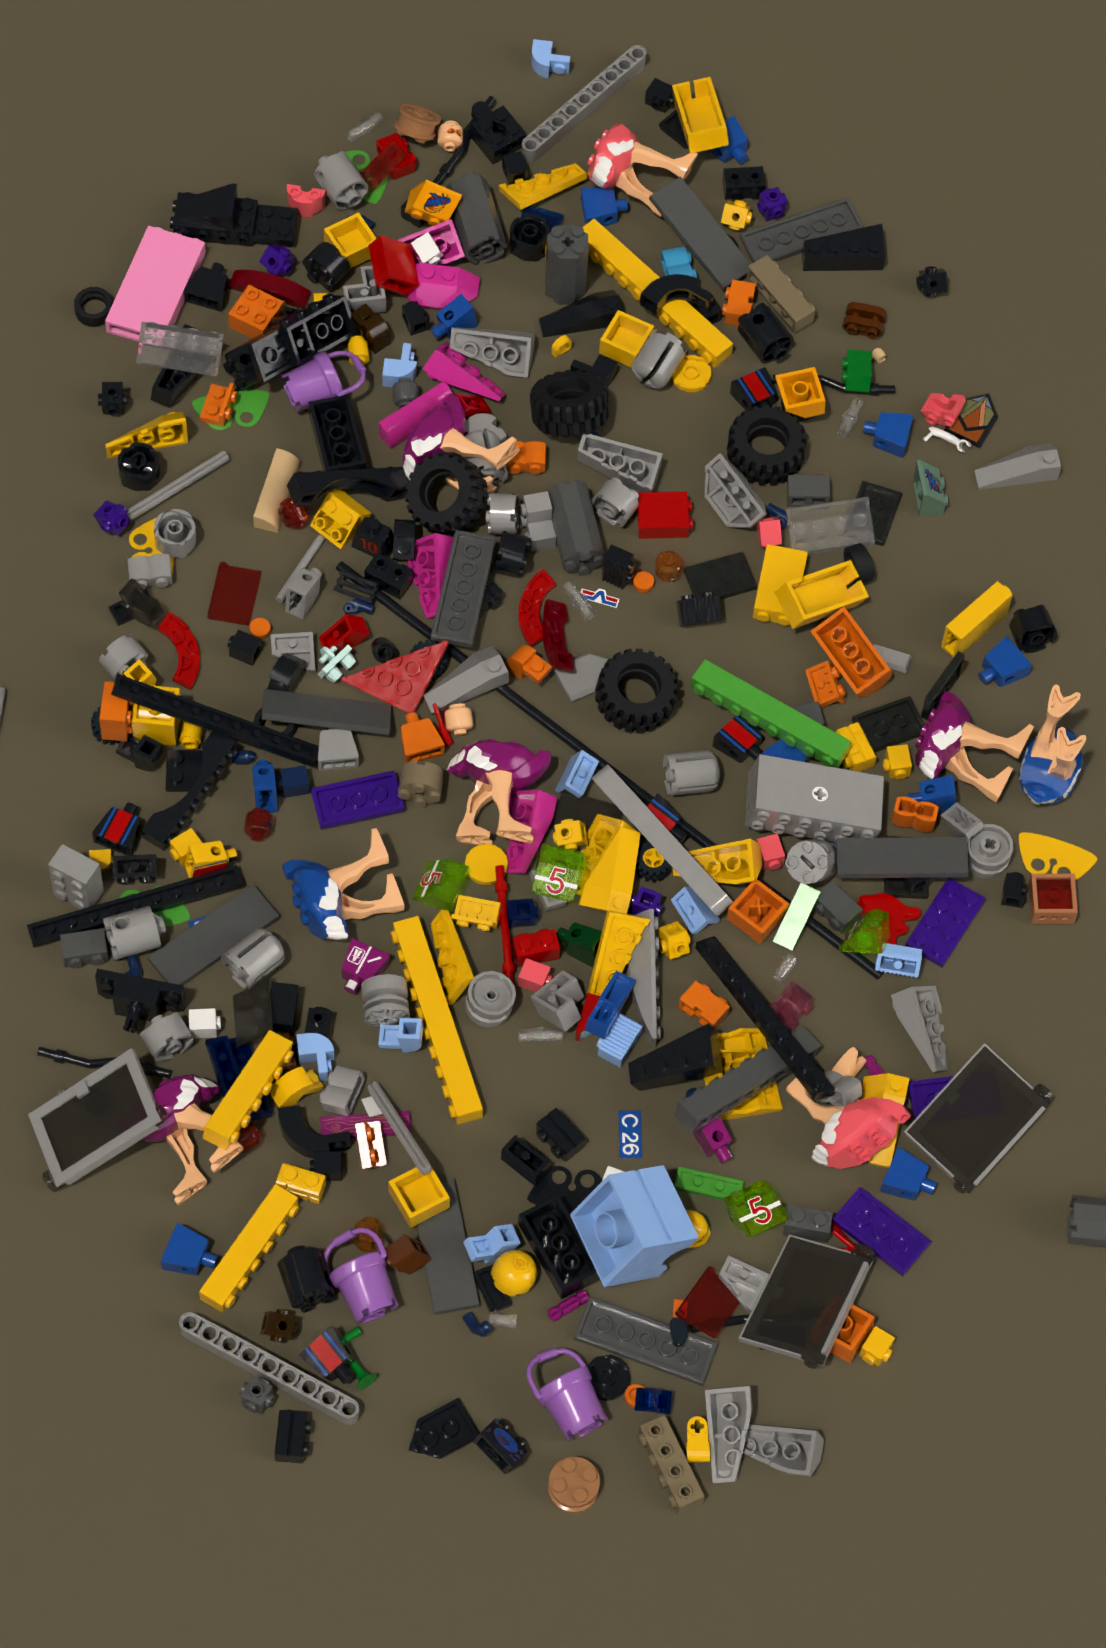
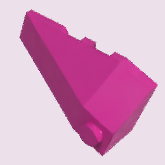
[397,219,465,265]
[423,342,506,401]

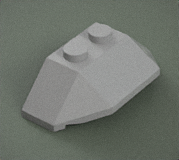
[704,453,767,528]

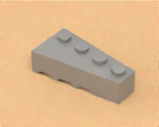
[577,434,663,493]

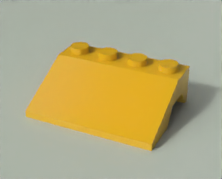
[704,1028,783,1120]

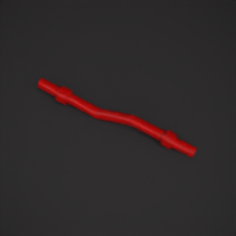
[494,865,515,985]

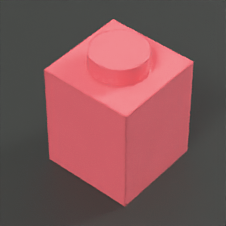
[756,517,782,549]
[756,834,785,871]
[518,958,553,992]

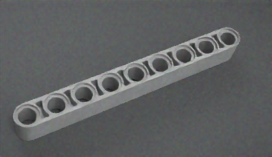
[521,45,647,163]
[592,764,733,917]
[179,1312,359,1425]

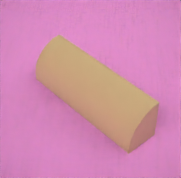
[253,448,301,533]

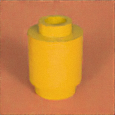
[347,336,370,366]
[179,720,203,750]

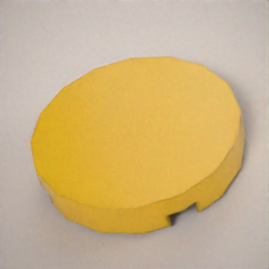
[671,355,711,392]
[465,843,508,886]

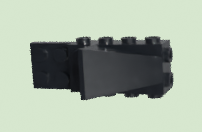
[170,183,298,247]
[246,293,357,383]

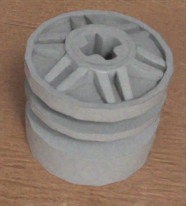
[361,974,410,1027]

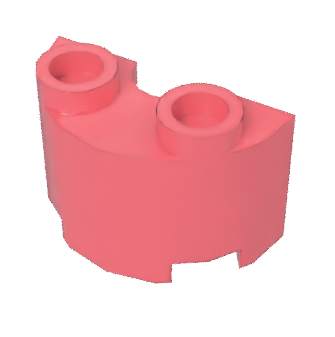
[287,184,327,217]
[921,393,966,427]

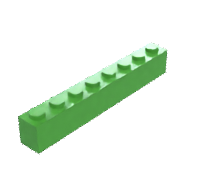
[691,659,851,768]

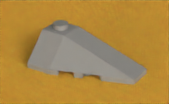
[450,327,535,378]
[974,443,1061,490]
[423,646,509,715]
[891,986,948,1072]
[705,1386,753,1483]
[743,1424,824,1477]

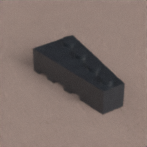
[802,224,885,271]
[151,324,222,408]
[628,1023,723,1091]

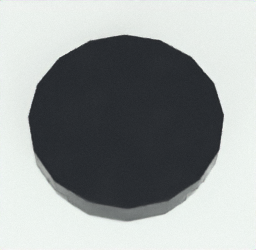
[587,1355,630,1401]

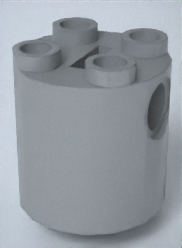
[314,151,368,210]
[785,839,837,884]
[103,905,166,960]

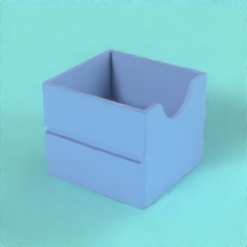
[570,1165,699,1287]

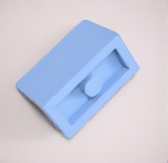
[555,750,599,798]
[671,886,720,934]

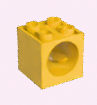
[131,685,181,746]

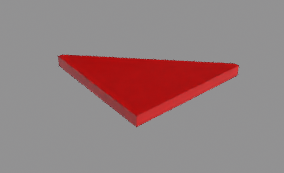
[341,640,449,713]

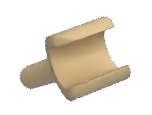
[871,348,886,363]

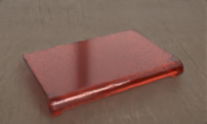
[207,562,262,626]
[675,1266,740,1339]

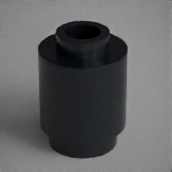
[371,637,394,663]

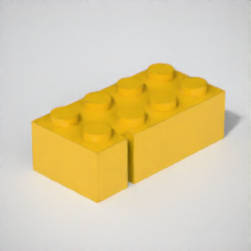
[672,77,729,153]
[775,560,869,629]

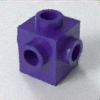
[757,187,787,222]
[259,245,296,276]
[93,500,131,536]
[630,886,663,917]

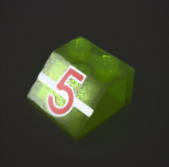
[531,843,585,903]
[413,859,469,914]
[839,910,890,953]
[724,1180,788,1237]

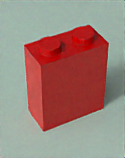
[368,235,419,296]
[637,492,693,539]

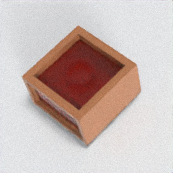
[1028,874,1078,924]

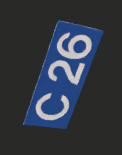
[618,1111,642,1158]

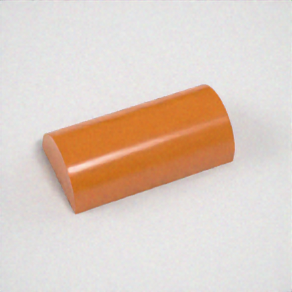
[810,607,892,697]

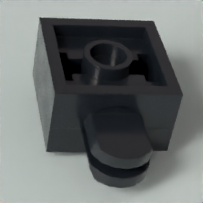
[470,101,527,165]

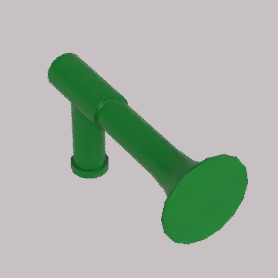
[343,1326,377,1390]

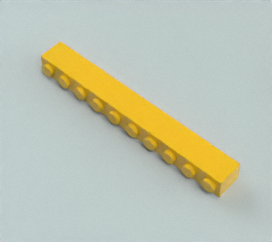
[582,219,733,368]
[390,916,483,1125]

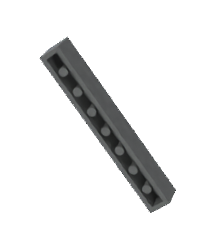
[674,1027,821,1134]

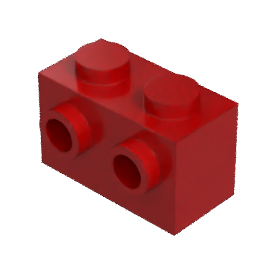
[512,929,560,968]

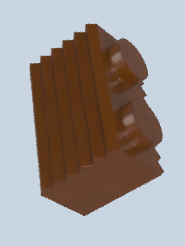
[385,1234,431,1275]

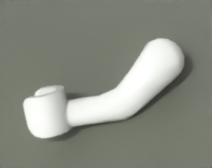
[923,427,971,453]

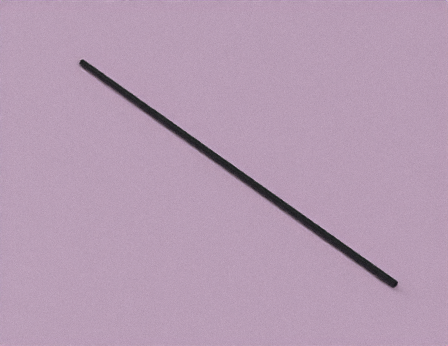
[336,561,884,980]

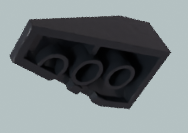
[539,290,623,338]

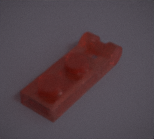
[359,140,407,193]

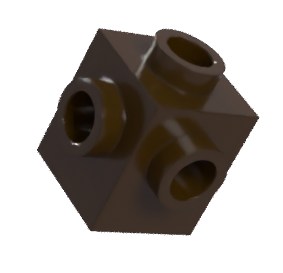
[260,1309,297,1343]

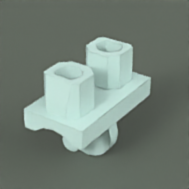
[317,645,356,683]

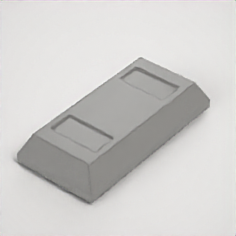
[872,644,912,674]

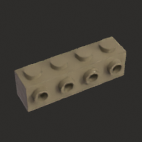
[747,255,815,333]
[637,1415,705,1514]

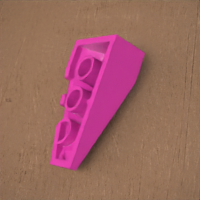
[407,533,454,619]
[507,790,557,874]

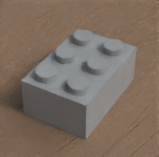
[48,844,104,910]

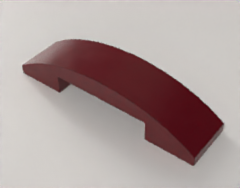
[228,270,311,309]
[542,599,574,673]

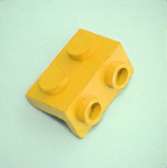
[451,895,502,931]

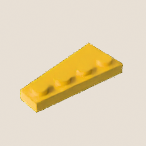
[499,163,587,210]
[431,910,474,1005]
[587,910,650,996]

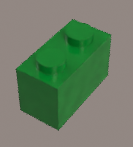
[841,349,872,392]

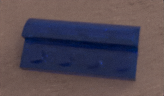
[205,1035,272,1126]

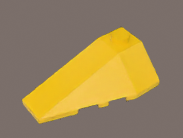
[105,412,188,459]
[569,814,638,896]
[579,827,641,914]

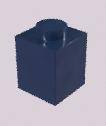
[277,765,310,798]

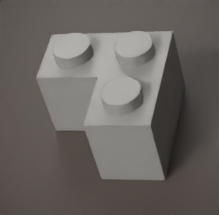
[343,266,386,313]
[520,491,556,552]
[531,970,584,1032]

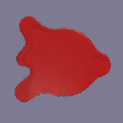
[858,893,921,945]

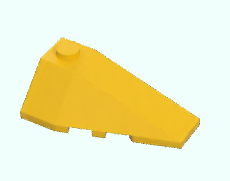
[672,838,763,885]
[859,1073,910,1168]

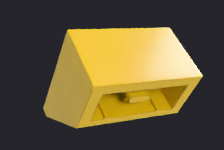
[310,489,372,549]

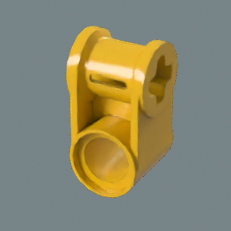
[686,1416,710,1463]

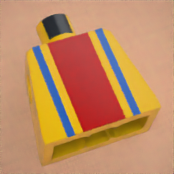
[184,841,237,878]

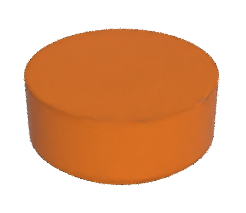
[633,571,654,593]
[249,618,271,640]
[624,1384,648,1408]

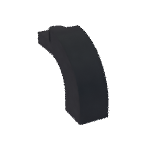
[640,274,714,315]
[277,1105,351,1159]

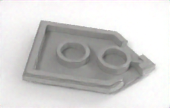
[552,652,611,703]

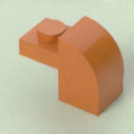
[506,645,552,684]

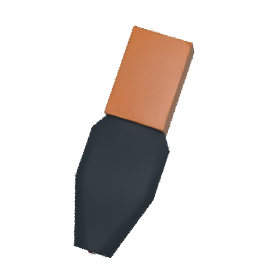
[670,1299,688,1347]

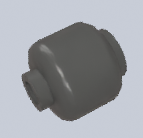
[392,378,419,408]

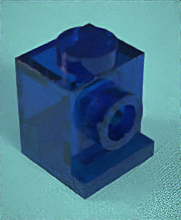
[507,898,539,929]
[634,1388,672,1415]

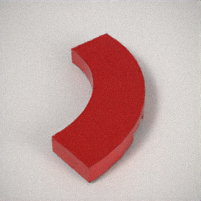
[518,569,556,648]
[158,612,200,690]

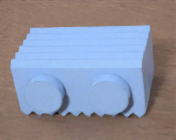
[875,942,922,978]
[596,1013,643,1068]

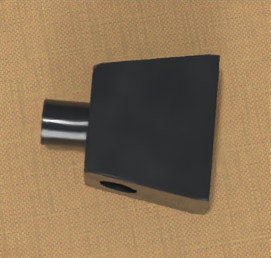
[185,263,228,312]

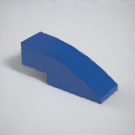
[585,971,636,1039]

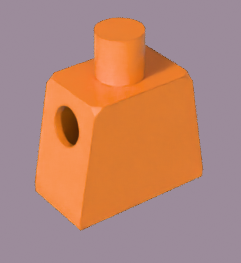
[401,712,445,763]

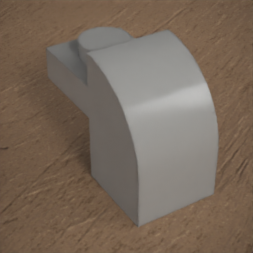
[465,413,506,443]

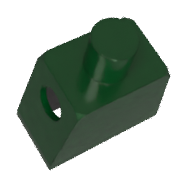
[556,922,602,967]

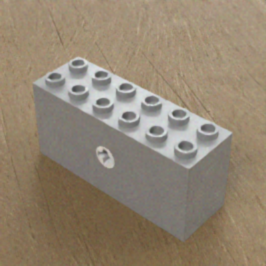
[745,754,884,844]

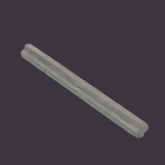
[127,451,230,521]
[367,1081,432,1175]

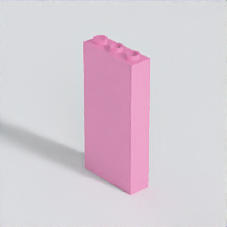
[105,225,206,349]

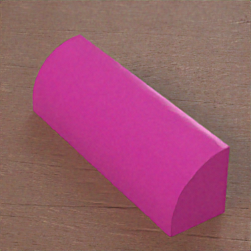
[378,381,453,449]

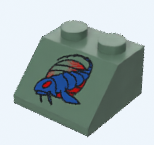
[912,460,948,517]

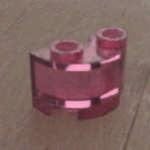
[770,981,814,1031]

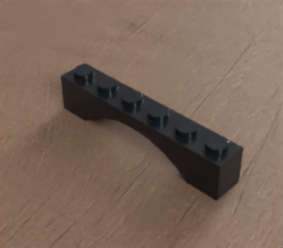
[287,466,409,506]
[141,731,237,851]

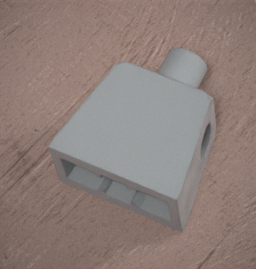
[285,568,322,620]
[318,728,359,771]

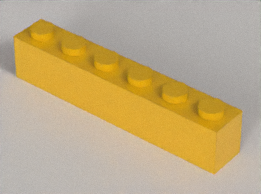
[203,1030,294,1150]
[199,1184,300,1313]

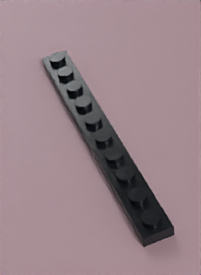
[111,674,319,767]
[27,865,243,948]
[695,936,834,1100]

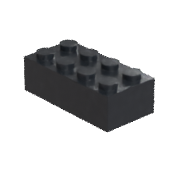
[308,394,367,471]
[518,1195,600,1299]

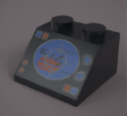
[473,1418,528,1474]

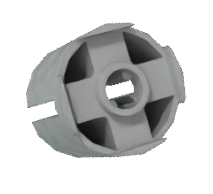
[631,329,687,389]
[461,430,508,484]
[663,749,720,796]
[221,928,285,990]

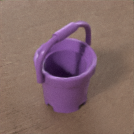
[281,351,366,413]
[323,1227,399,1324]
[526,1347,608,1441]

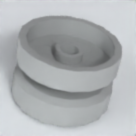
[967,824,1013,879]
[464,971,516,1028]

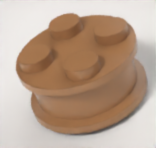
[394,103,441,143]
[548,1457,600,1513]

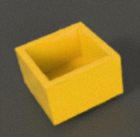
[324,212,376,269]
[599,310,654,367]
[388,1167,450,1228]

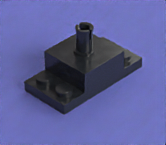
[95,968,186,1033]

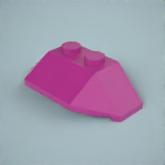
[406,263,480,309]

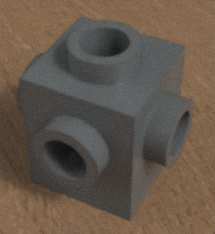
[239,1377,275,1415]

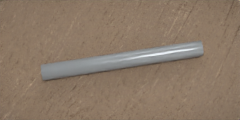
[275,535,325,603]

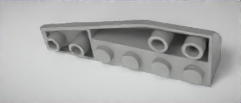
[627,909,661,1047]

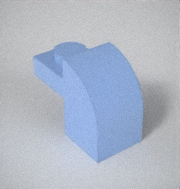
[531,39,570,78]
[382,343,417,387]
[378,1018,424,1053]
[296,1033,335,1082]
[463,1224,521,1264]

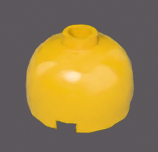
[491,1250,538,1296]

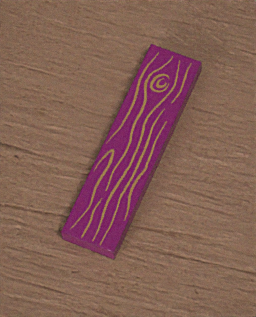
[320,1111,411,1139]

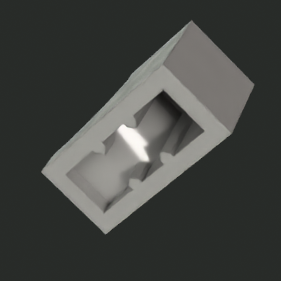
[940,802,984,839]

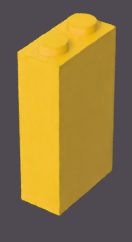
[753,544,808,626]
[941,581,1013,658]

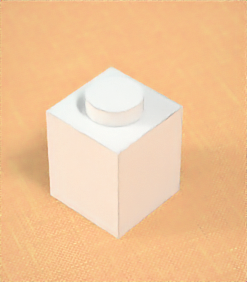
[411,232,444,265]
[189,1008,221,1039]

